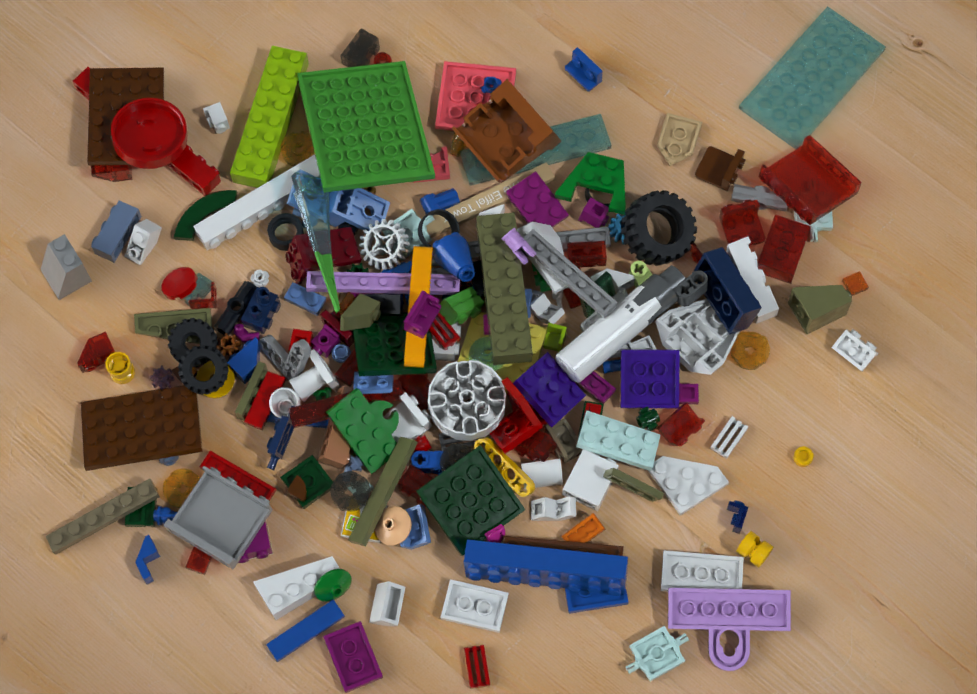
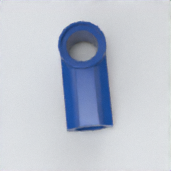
[420,188,460,214]

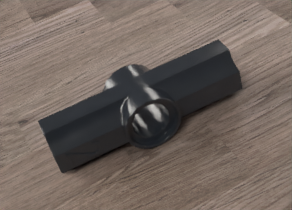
[214,281,257,336]

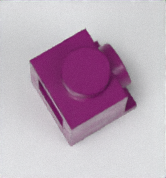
[578,198,610,228]
[311,324,341,358]

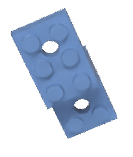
[287,169,390,234]

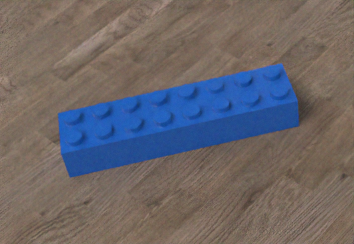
[464,540,628,596]

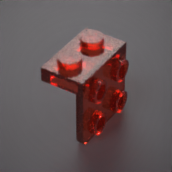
[719,200,766,246]

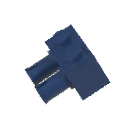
[241,287,281,334]

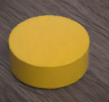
[793,446,814,467]

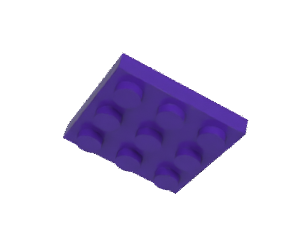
[620,350,680,408]
[513,352,586,428]

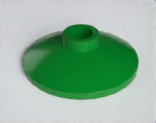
[314,569,352,602]

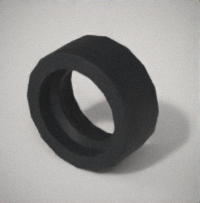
[267,213,304,251]

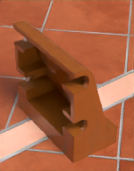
[452,79,561,183]

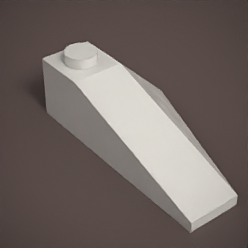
[517,221,568,294]

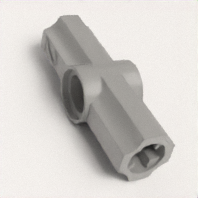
[731,184,790,212]

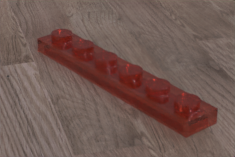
[288,379,404,428]

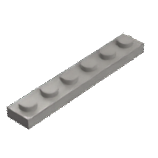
[524,229,618,318]

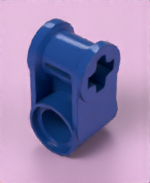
[411,451,449,474]

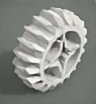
[359,219,410,270]

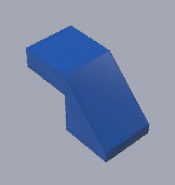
[135,535,160,584]

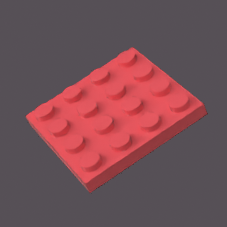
[435,61,516,131]

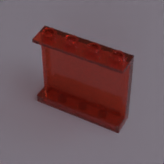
[758,135,862,225]

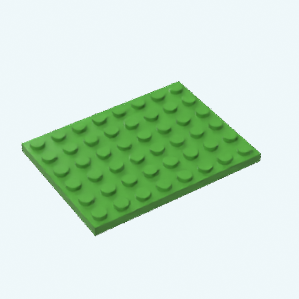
[298,61,435,193]

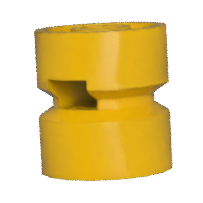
[105,352,135,384]
[736,531,774,568]

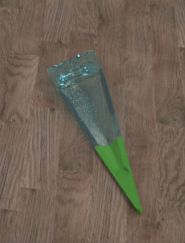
[291,172,340,313]

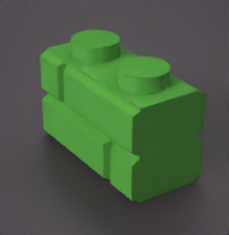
[439,287,484,325]

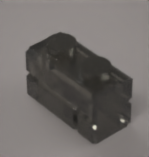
[340,28,380,67]

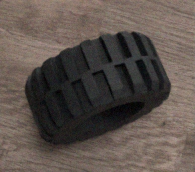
[621,190,697,266]

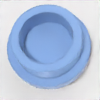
[332,344,351,363]

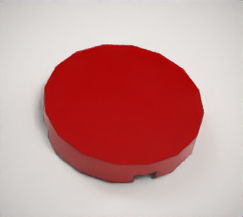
[161,267,198,300]

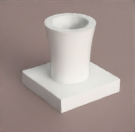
[289,349,342,402]

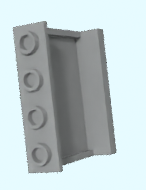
[164,466,273,570]

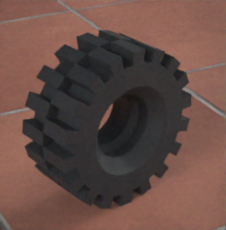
[168,318,218,368]

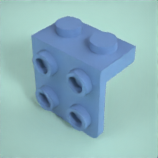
[353,372,395,395]

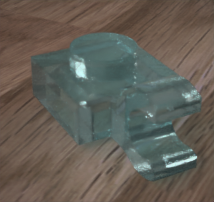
[184,273,215,306]

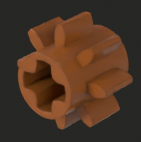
[217,333,241,356]

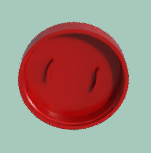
[111,98,188,169]

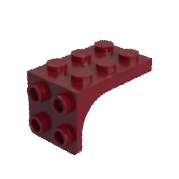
[285,227,362,285]

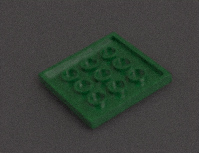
[353,312,437,376]
[416,445,525,556]

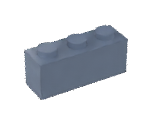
[91,201,142,263]

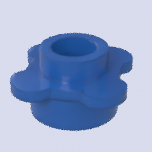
[481,77,502,93]

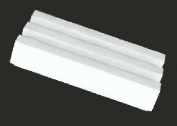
[710,416,749,459]

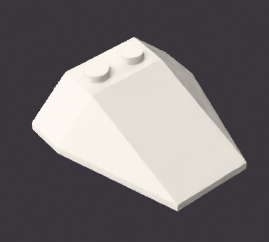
[655,299,740,375]

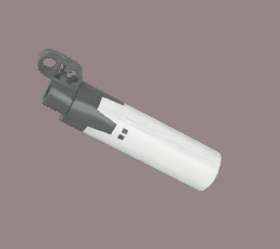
[556,265,708,383]

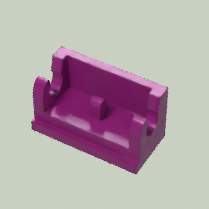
[404,290,441,339]

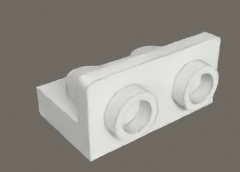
[831,329,879,372]

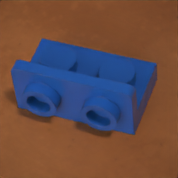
[565,47,603,92]

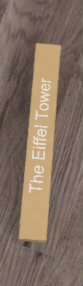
[426,162,555,238]

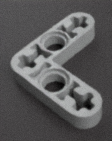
[259,335,311,381]

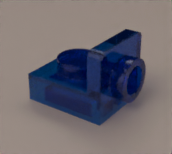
[727,500,748,534]

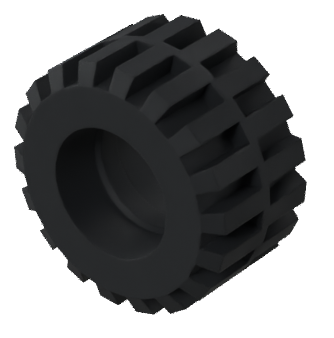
[178,345,229,395]

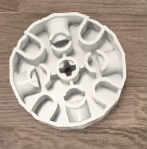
[428,360,506,441]

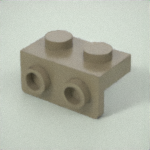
[544,418,583,463]

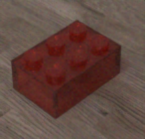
[758,214,811,284]

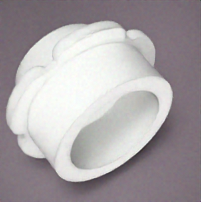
[251,270,269,288]

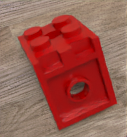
[489,377,543,454]

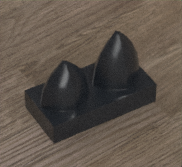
[365,293,404,314]

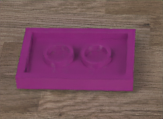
[505,171,569,228]
[323,621,383,693]

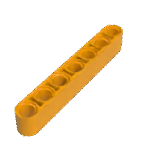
[404,246,433,368]

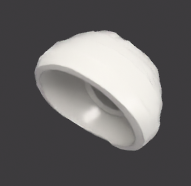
[269,387,301,418]

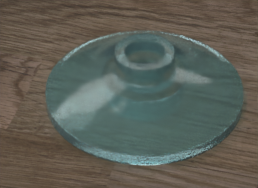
[469,337,504,371]

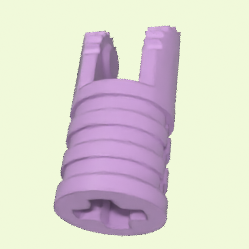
[502,228,537,265]

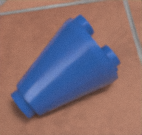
[433,232,475,282]

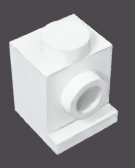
[203,102,230,134]

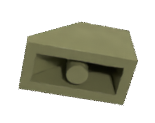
[340,293,381,331]

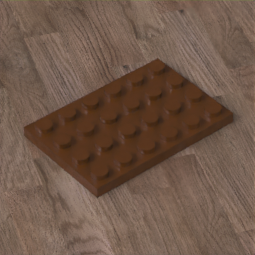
[87,67,164,166]
[81,385,203,471]

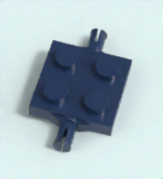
[267,406,299,470]

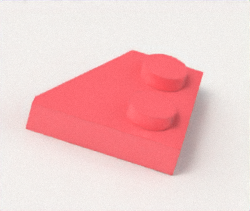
[413,146,450,183]

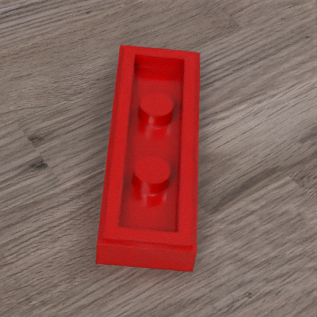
[244,371,286,430]

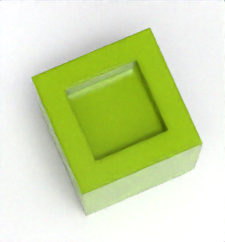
[543,323,567,352]

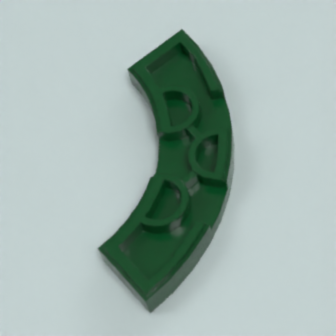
[174,190,237,241]

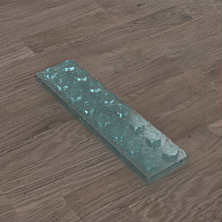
[460,114,612,186]

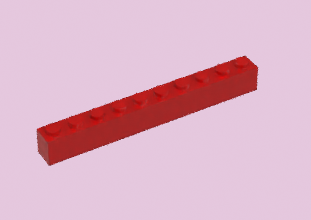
[73,67,221,196]

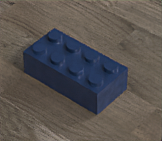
[692,247,762,335]

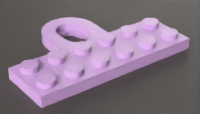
[668,588,791,671]

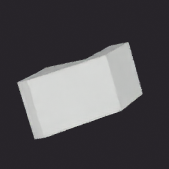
[590,268,635,293]
[530,290,565,324]
[531,496,576,521]

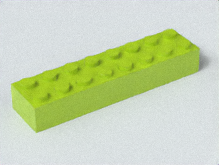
[230,46,309,188]

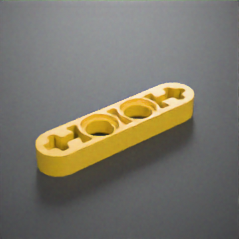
[474,437,535,497]

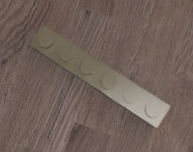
[46,478,160,555]

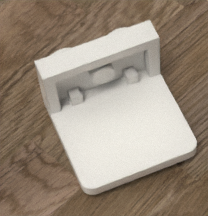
[383,392,432,442]

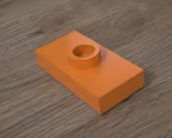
[562,513,606,543]

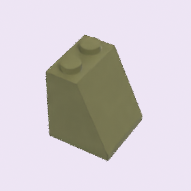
[788,285,852,334]

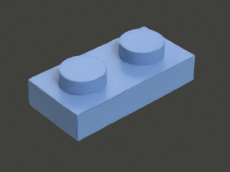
[284,282,327,316]

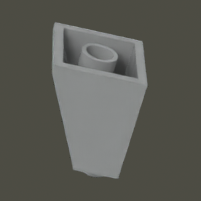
[41,234,92,300]

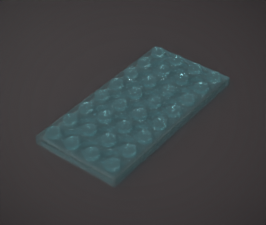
[739,6,886,150]

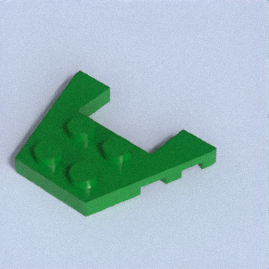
[555,152,626,215]

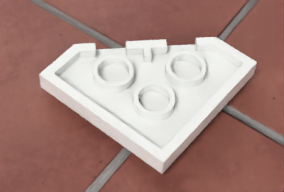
[648,456,729,516]

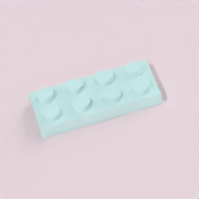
[576,411,661,471]

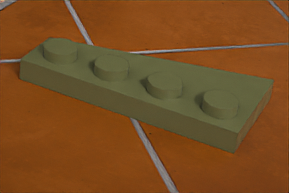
[134,308,212,344]

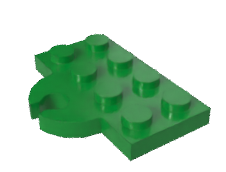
[326,388,399,474]

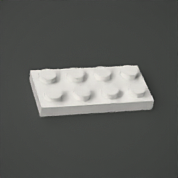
[661,550,744,592]

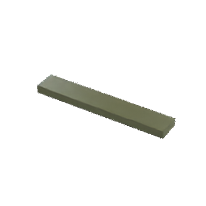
[348,437,418,547]

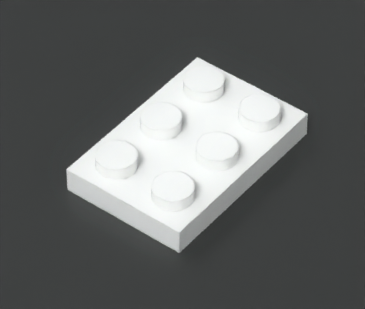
[441,579,509,633]

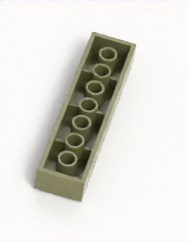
[476,213,533,365]

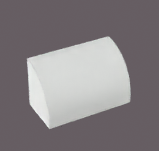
[521,459,563,489]
[369,581,406,626]

